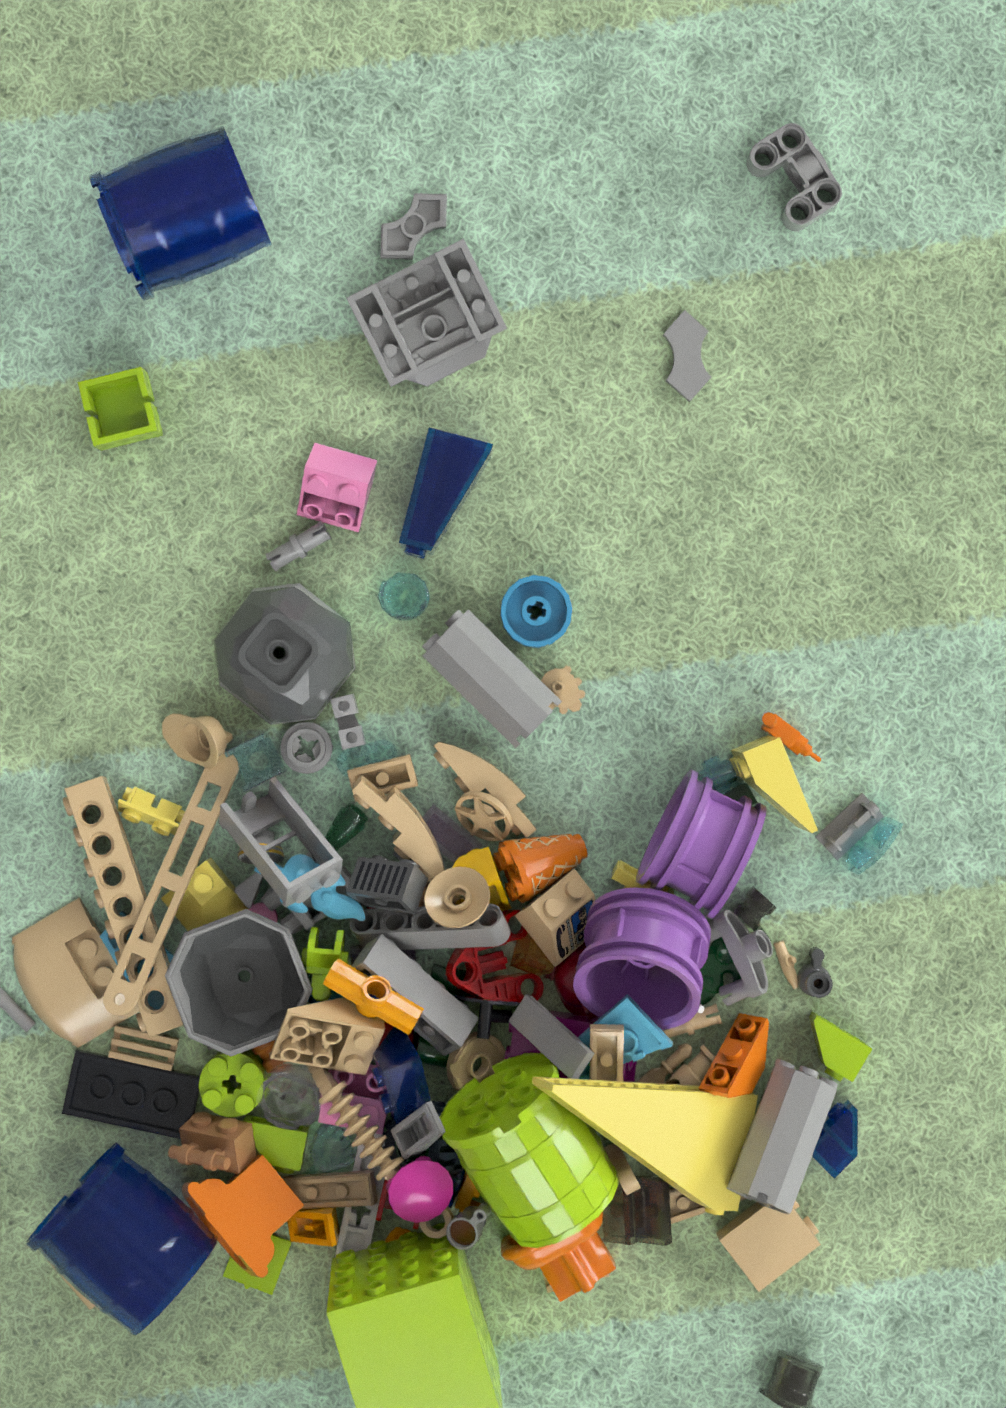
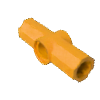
[323,958,424,1035]

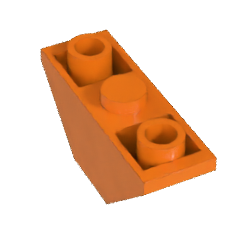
[699,1013,769,1098]

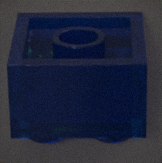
[372,1027,431,1124]

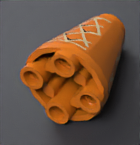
[493,834,588,903]

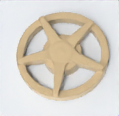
[455,791,513,841]

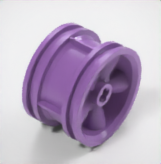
[636,769,767,919]
[573,888,711,1030]

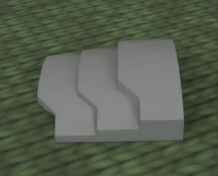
[346,238,507,387]

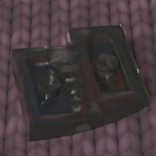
[603,1176,672,1246]

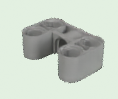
[746,123,842,231]

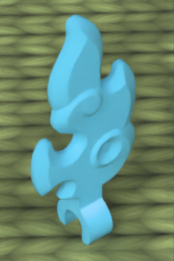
[254,854,365,921]

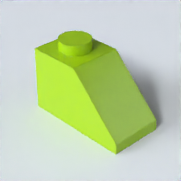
[809,1011,872,1082]
[243,1115,310,1174]

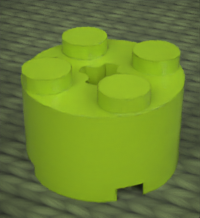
[199,1049,268,1117]

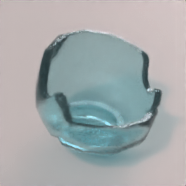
[378,572,430,621]

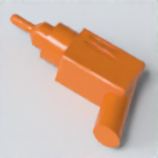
[761,712,821,762]

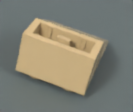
[270,997,385,1075]

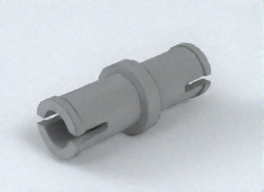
[265,521,332,571]

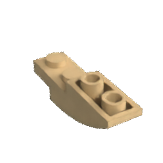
[433,741,537,838]
[352,775,445,882]

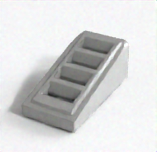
[391,1101,446,1160]

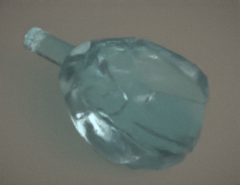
[303,1123,356,1174]

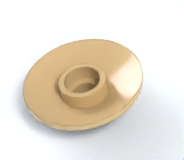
[424,867,490,928]

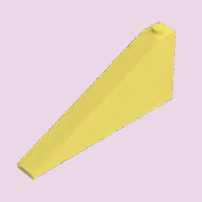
[532,1077,758,1215]

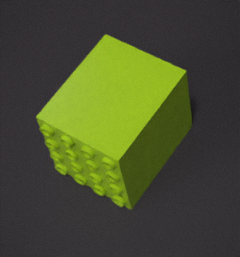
[326,1222,503,1408]

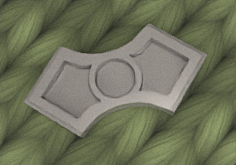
[380,193,447,260]
[663,310,711,402]

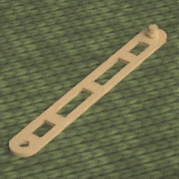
[103,751,239,1016]

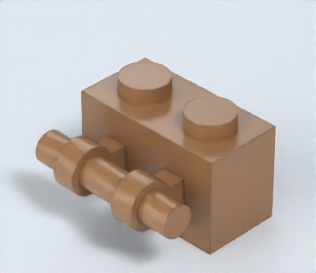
[168,1112,257,1174]

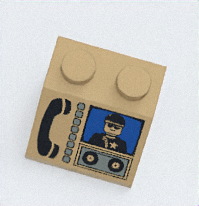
[515,869,595,967]

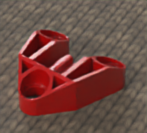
[446,910,544,1002]

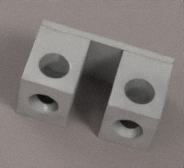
[330,694,366,750]

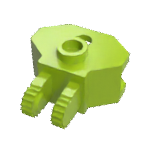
[301,927,349,1002]

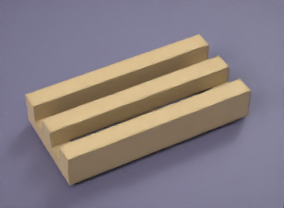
[108,1024,180,1071]

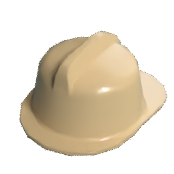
[162,713,233,769]

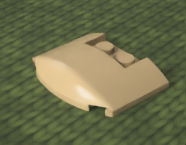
[12,897,140,1048]

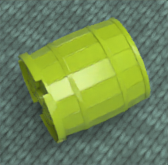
[439,1053,619,1248]

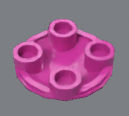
[387,1156,453,1223]

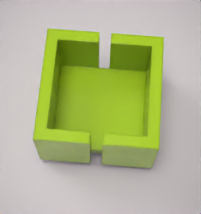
[77,367,163,451]

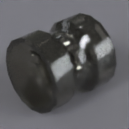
[731,886,777,931]

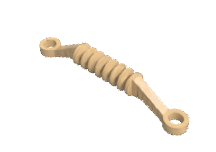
[306,1065,454,1238]

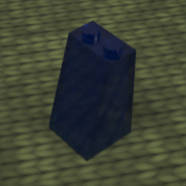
[399,427,493,559]

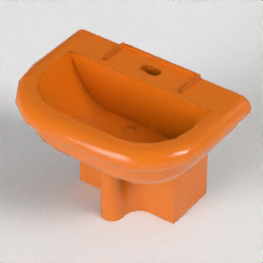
[181,1155,304,1278]
[501,1212,616,1302]

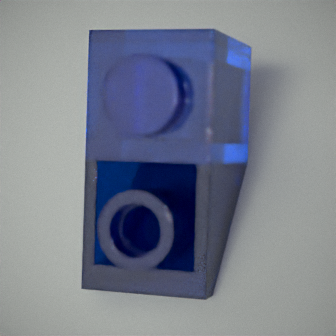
[812,1100,858,1179]

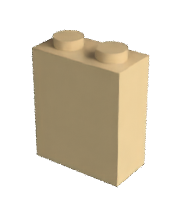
[716,1200,821,1292]

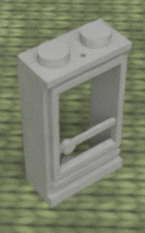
[219,777,343,908]

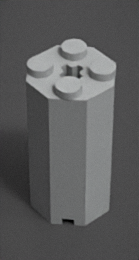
[422,609,562,748]
[726,1059,838,1215]

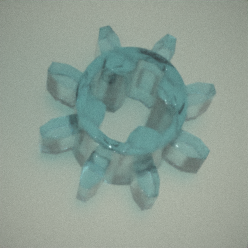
[698,755,737,794]

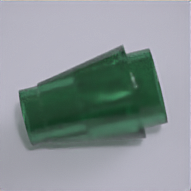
[325,803,368,852]

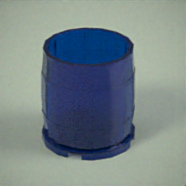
[89,126,272,301]
[26,1142,218,1335]

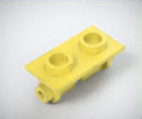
[118,787,185,836]

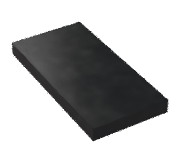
[62,1049,200,1139]

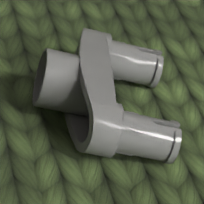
[708,910,773,1006]

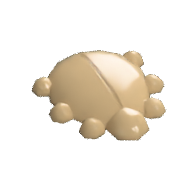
[541,666,585,714]

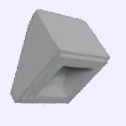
[235,872,264,909]

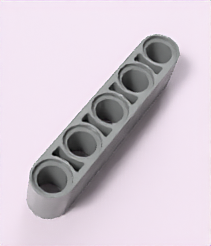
[350,904,511,950]

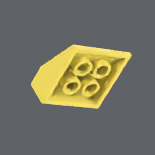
[729,736,818,833]

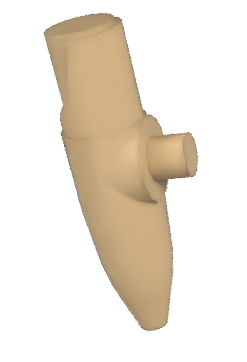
[773,940,798,989]

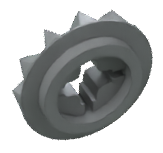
[281,722,333,774]

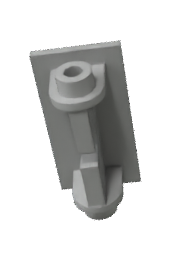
[815,793,884,861]

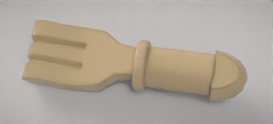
[637,1043,692,1084]

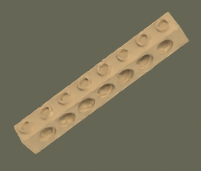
[63,776,183,1037]

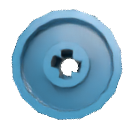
[500,575,572,648]

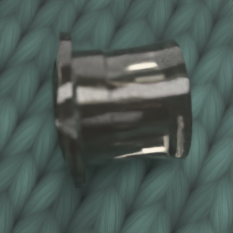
[758,1349,824,1408]

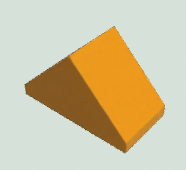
[287,1208,340,1247]

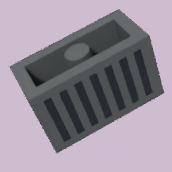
[346,855,428,914]

